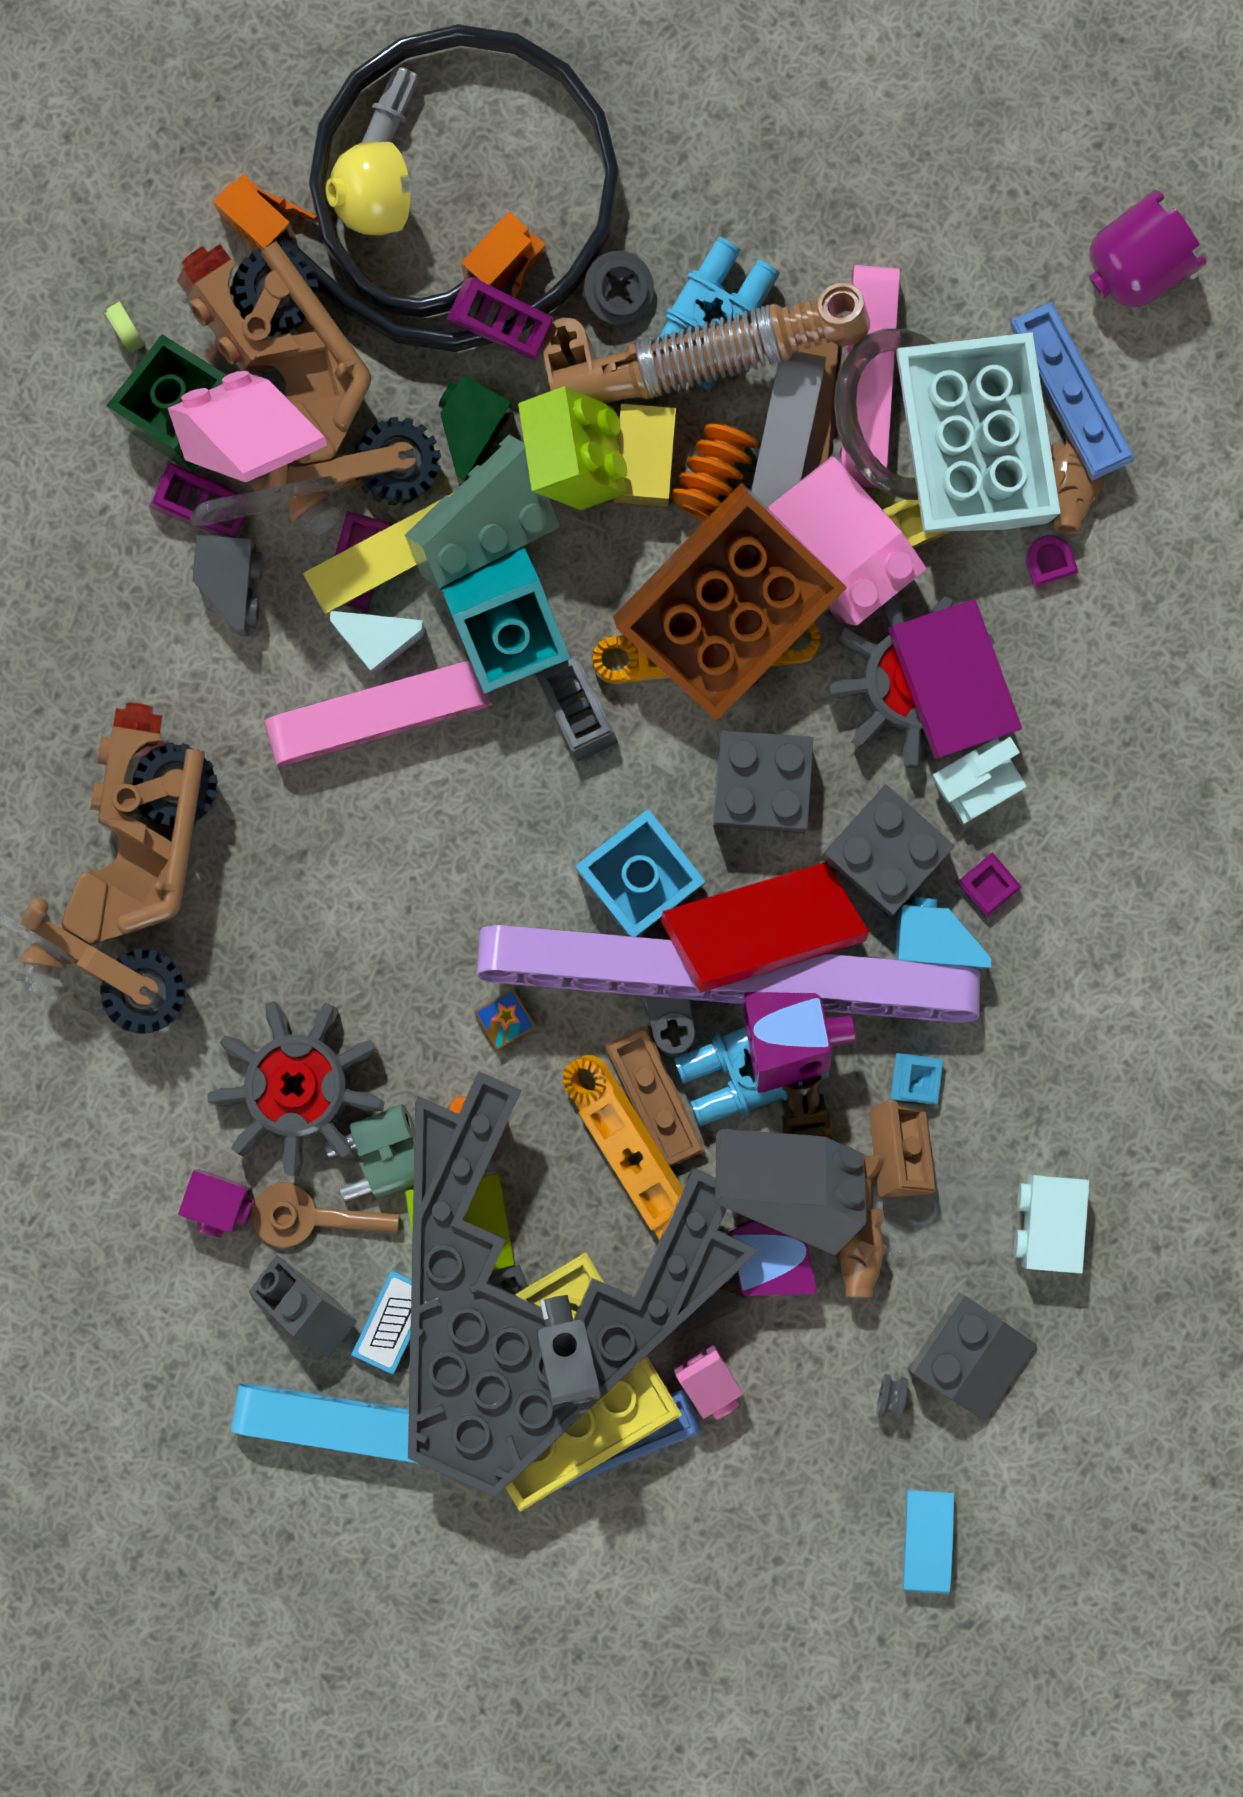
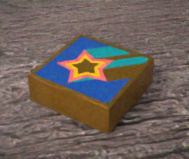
[473,988,537,1051]

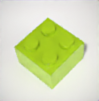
[518,386,627,510]

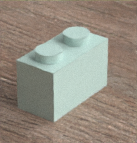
[1014,1174,1089,1274]

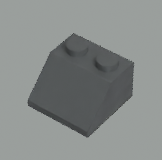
[908,1292,1037,1422]

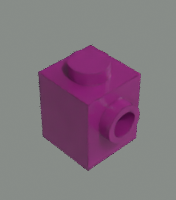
[178,1169,255,1238]

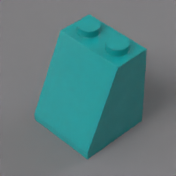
[441,546,570,694]

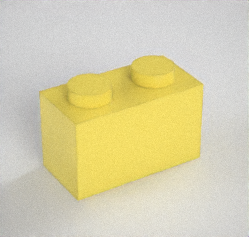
[614,404,676,507]

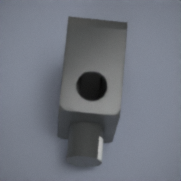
[536,1295,601,1410]

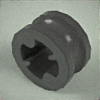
[876,1374,908,1420]

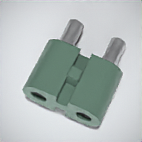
[324,1104,415,1201]

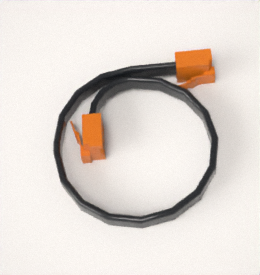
[213,24,619,352]

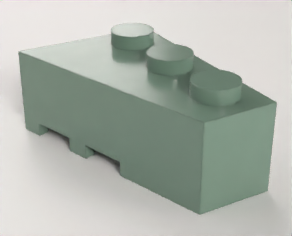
[405,435,560,588]

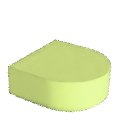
[105,301,145,353]

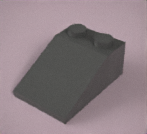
[715,1129,866,1255]

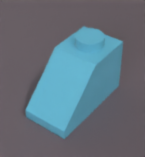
[894,898,992,969]

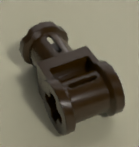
[781,1075,833,1140]

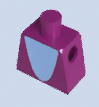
[743,992,855,1093]
[727,1220,817,1296]

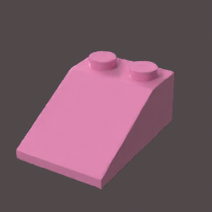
[168,371,328,482]
[768,457,927,625]

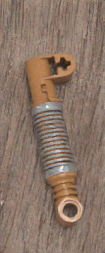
[542,282,870,404]

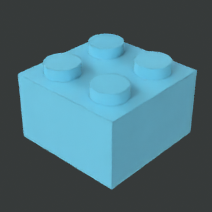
[575,809,706,937]

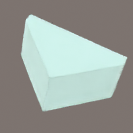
[330,611,425,676]

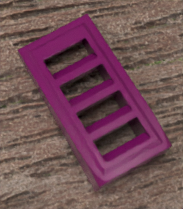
[447,277,554,360]
[148,462,253,538]

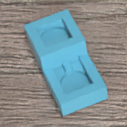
[902,1490,954,1594]

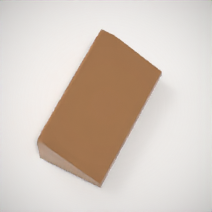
[869,1100,936,1198]

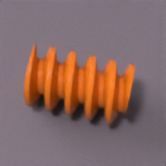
[670,424,761,523]

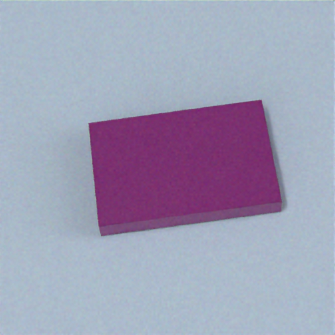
[888,598,1022,759]

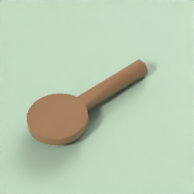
[252,1182,400,1248]

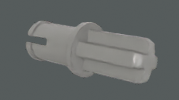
[360,67,418,144]

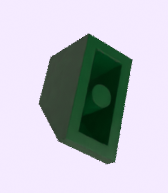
[438,374,513,486]

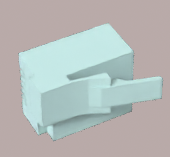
[931,737,1027,826]

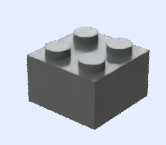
[713,730,814,833]
[820,784,955,918]

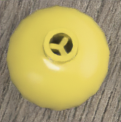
[326,141,411,236]

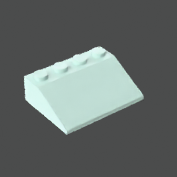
[896,332,1060,532]

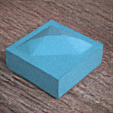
[890,1053,944,1105]

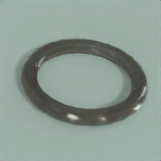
[834,328,936,500]

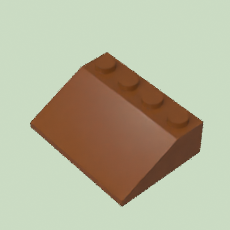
[613,483,847,721]

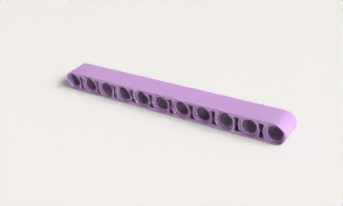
[477,925,980,1023]

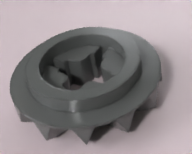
[582,251,654,325]

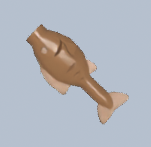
[1051,434,1105,533]
[835,1155,887,1298]

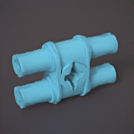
[659,236,780,392]
[674,1027,829,1127]

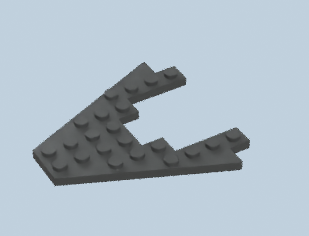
[408,1071,757,1497]

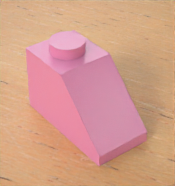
[673,1342,743,1420]

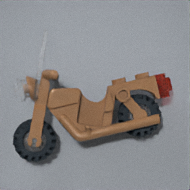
[177,241,441,539]
[0,703,218,1034]

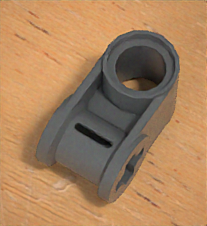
[643,996,695,1058]

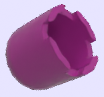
[1088,190,1207,307]

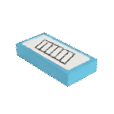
[351,1270,412,1375]

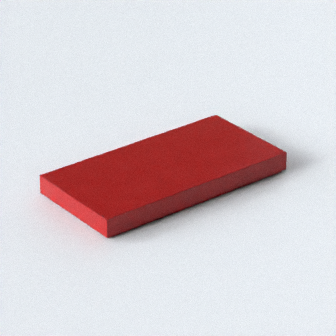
[660,862,869,993]

